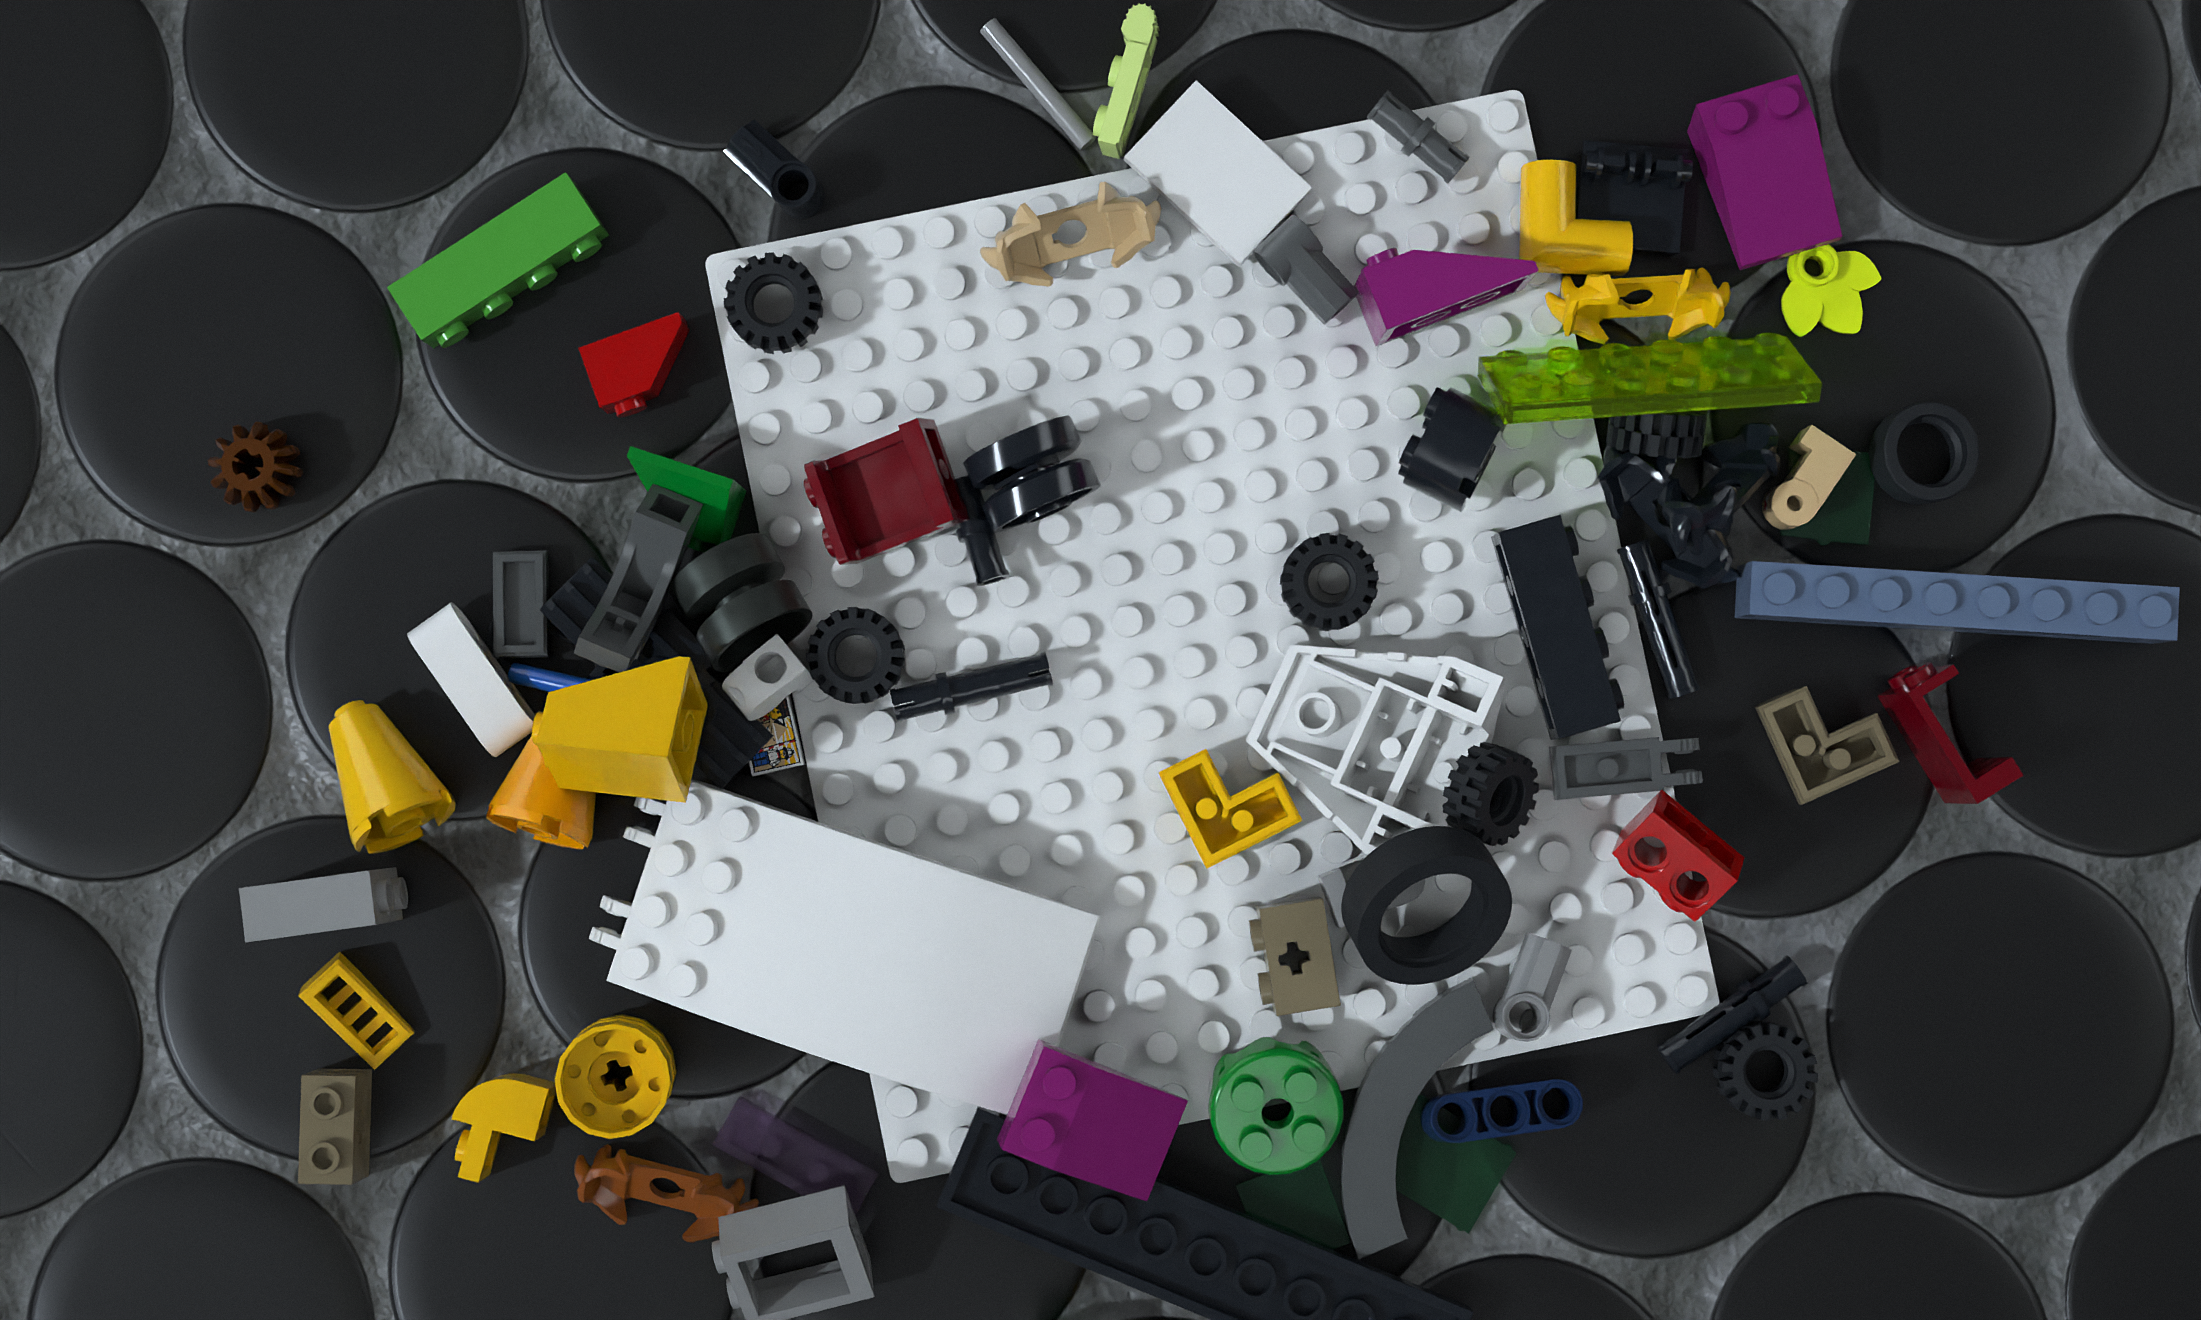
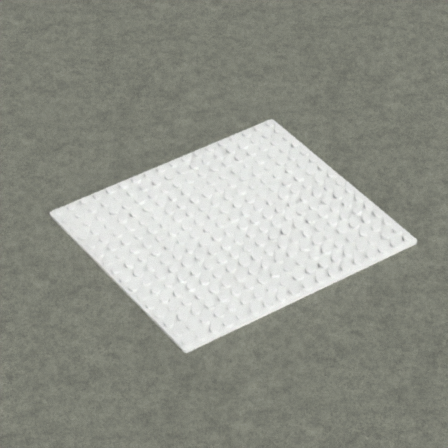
[705,90,1719,1183]

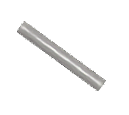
[980,18,1096,151]

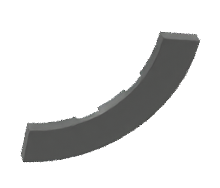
[1341,978,1494,1259]

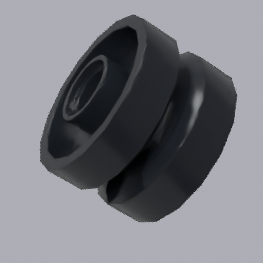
[963,415,1101,533]

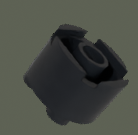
[1398,387,1509,512]

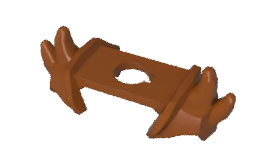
[574,1144,759,1243]

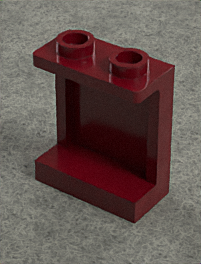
[804,418,970,565]

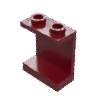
[1877,662,2024,804]

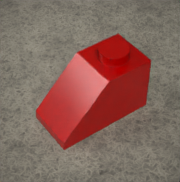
[578,312,690,418]

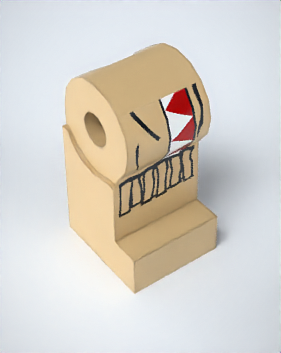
[1762,425,1856,530]

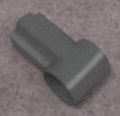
[1252,215,1359,325]

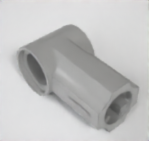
[1492,933,1572,1042]

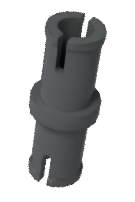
[1367,90,1470,184]

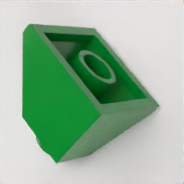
[627,446,747,553]

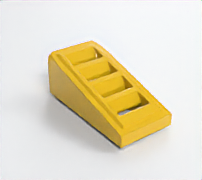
[298,952,414,1070]

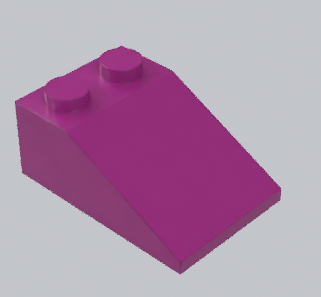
[1687,74,1842,270]
[1354,248,1539,346]
[997,1039,1188,1201]

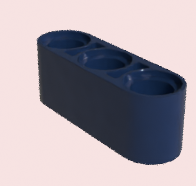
[1420,1079,1583,1143]

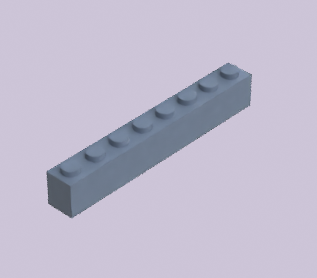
[1735,561,2180,644]

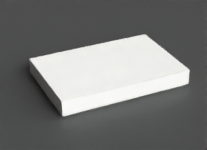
[1124,80,1312,267]

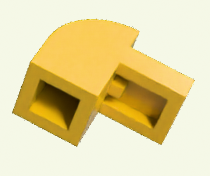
[451,1073,556,1183]

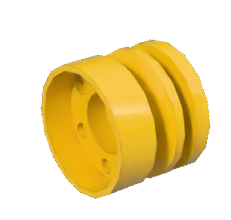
[555,1014,677,1139]

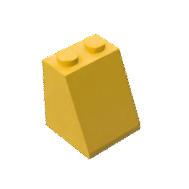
[532,656,708,803]

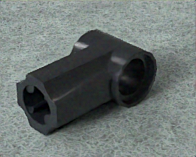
[724,120,825,219]

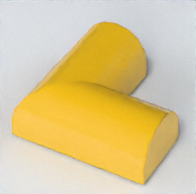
[1519,160,1633,276]
[1158,749,1303,869]

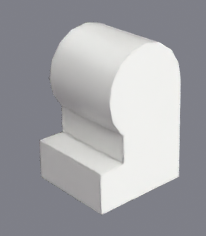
[722,634,815,721]

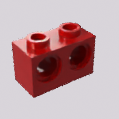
[1612,790,1745,922]

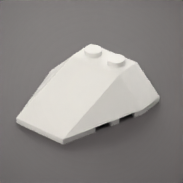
[1246,645,1506,855]

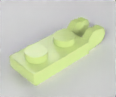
[1093,3,1160,159]

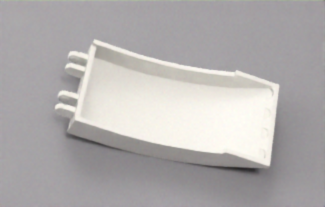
[589,779,1101,1115]

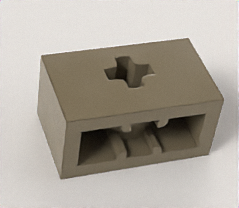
[1249,896,1341,1016]
[298,1068,372,1185]

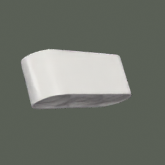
[407,602,535,757]

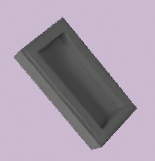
[493,551,550,659]

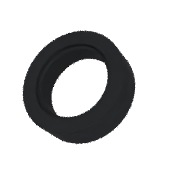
[1341,826,1512,985]

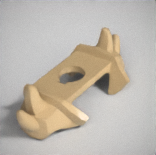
[980,182,1162,287]

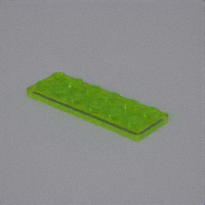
[1477,333,1822,424]

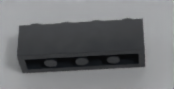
[1491,515,1624,740]

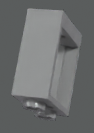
[239,867,408,942]
[712,1186,875,1320]

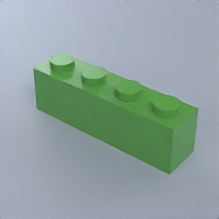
[387,172,609,348]

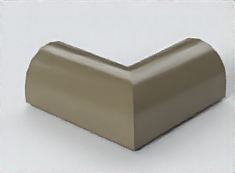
[1755,686,1899,805]

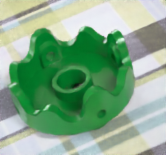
[1208,1037,1344,1175]

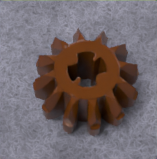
[207,422,303,513]

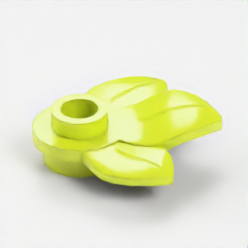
[1781,244,1882,337]

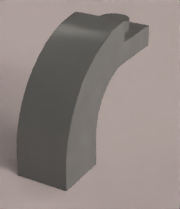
[574,483,703,672]

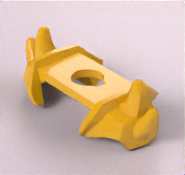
[1545,267,1731,345]

